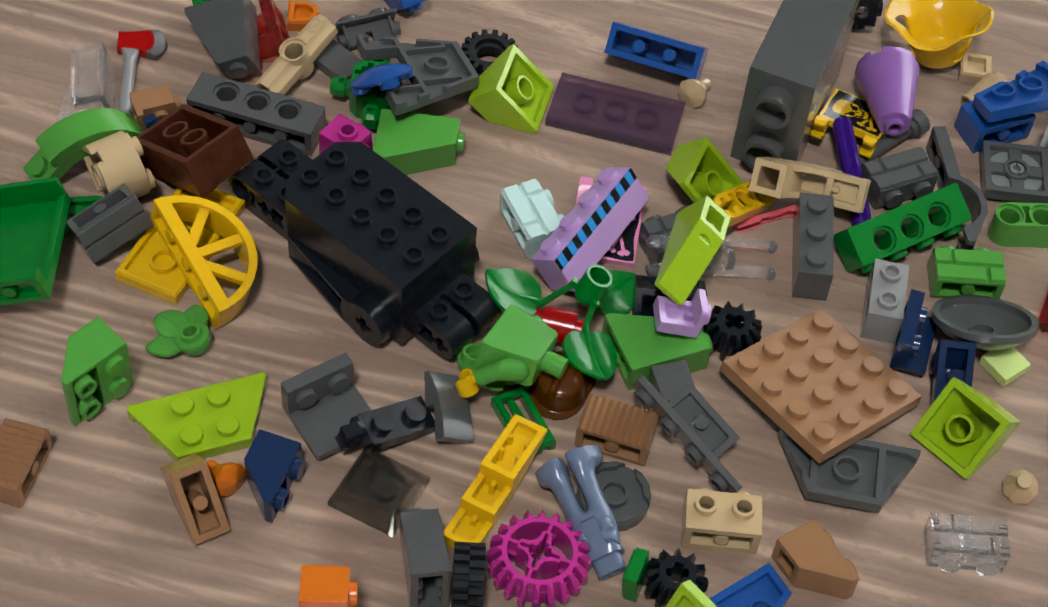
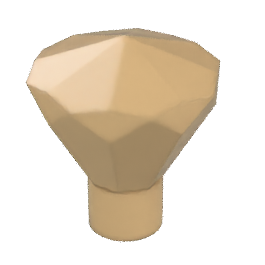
[678,78,712,108]
[1003,470,1038,504]

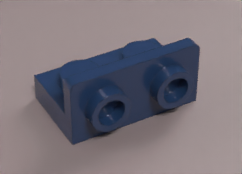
[890,289,936,376]

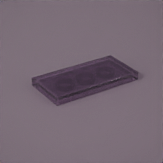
[545,73,686,156]

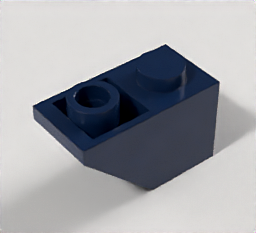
[244,429,306,523]

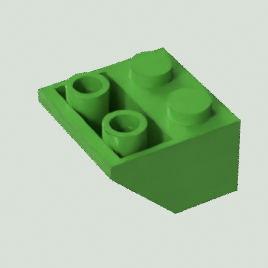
[61,317,134,427]

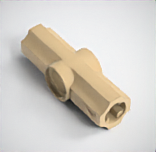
[255,14,338,95]

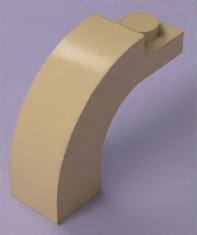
[748,157,871,213]

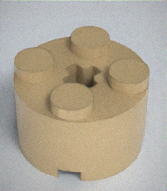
[82,130,156,198]

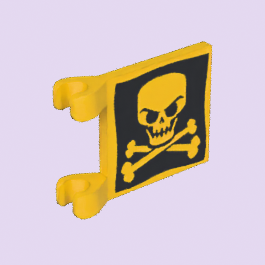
[809,88,883,158]

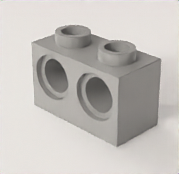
[860,259,910,344]

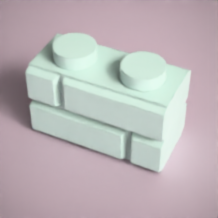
[499,179,564,259]

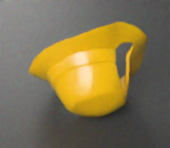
[884,0,994,69]

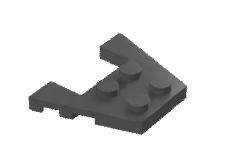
[356,34,479,115]

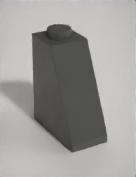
[184,0,261,80]
[399,507,451,607]

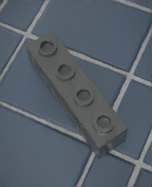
[186,72,326,157]

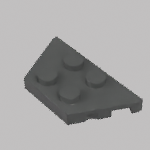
[778,428,921,513]

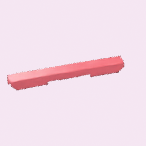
[733,204,797,233]

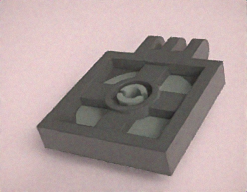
[980,140,1048,203]

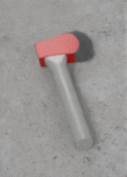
[117,30,166,115]

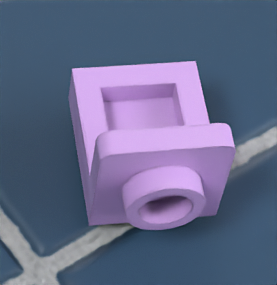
[653,288,712,338]

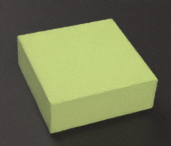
[979,347,1031,387]

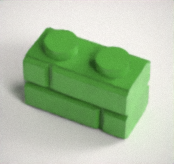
[927,245,1006,299]

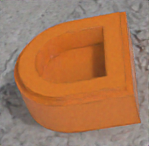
[287,1,319,31]

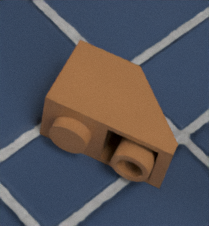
[771,519,859,599]

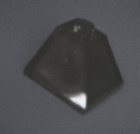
[328,449,430,538]

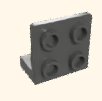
[281,353,371,460]

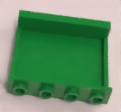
[0,177,71,306]

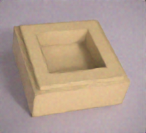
[958,52,992,84]

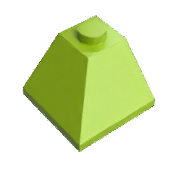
[468,44,554,134]
[665,137,744,210]
[910,377,1021,480]

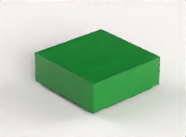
[622,547,649,602]

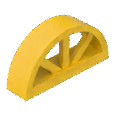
[150,195,258,329]

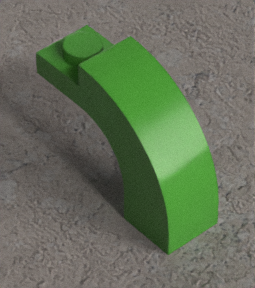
[23,108,143,180]

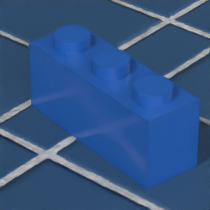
[604,22,709,79]

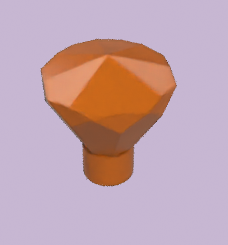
[207,459,246,497]

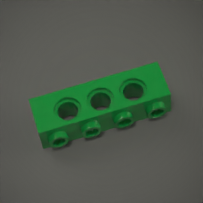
[834,182,972,274]

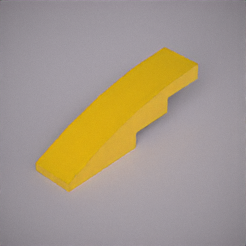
[443,414,548,549]

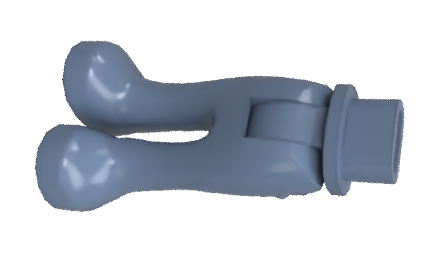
[535,445,626,581]

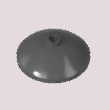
[931,295,1039,352]

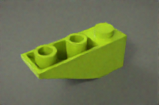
[655,195,731,306]

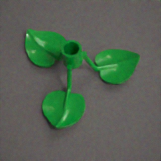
[485,264,636,381]

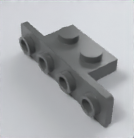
[632,375,742,493]

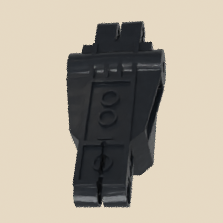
[229,139,501,359]

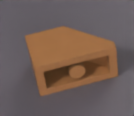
[160,453,231,545]

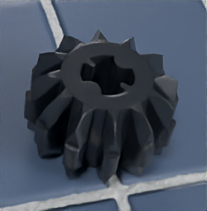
[703,301,762,361]
[642,548,709,607]

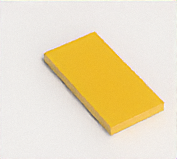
[114,187,246,305]

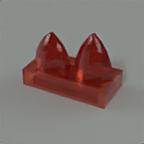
[257,0,289,60]

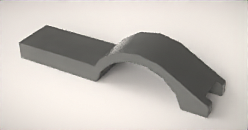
[926,126,988,250]

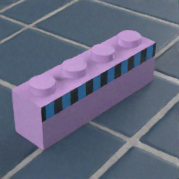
[531,167,649,292]

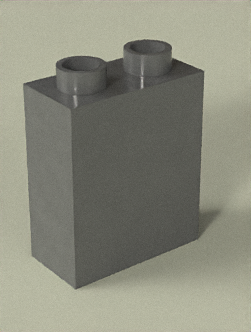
[730,0,859,169]

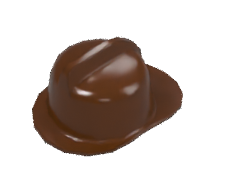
[528,351,596,420]

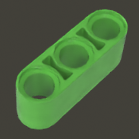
[987,202,1048,248]

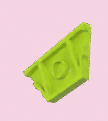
[127,371,267,461]

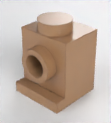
[129,84,181,131]

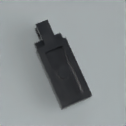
[335,396,435,452]

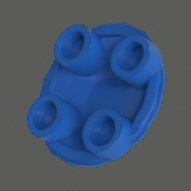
[349,63,414,96]

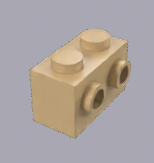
[681,488,762,554]

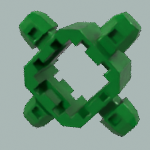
[330,59,412,129]

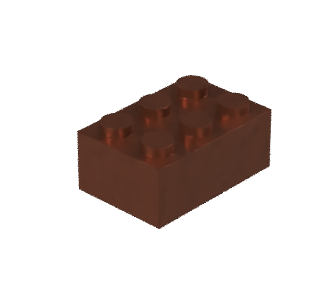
[136,104,254,197]

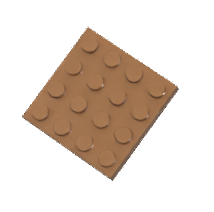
[720,308,922,464]

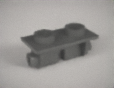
[335,7,401,50]

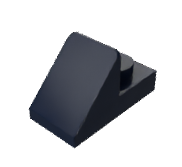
[929,339,977,405]

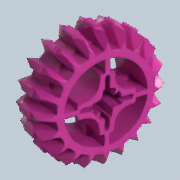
[487,509,591,607]

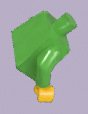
[455,303,569,398]

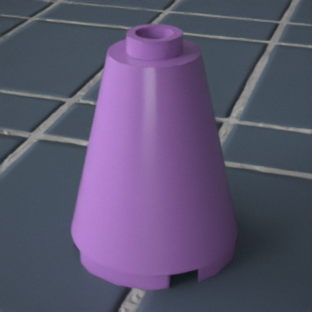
[855,46,920,136]

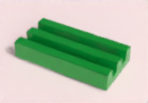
[491,386,556,455]

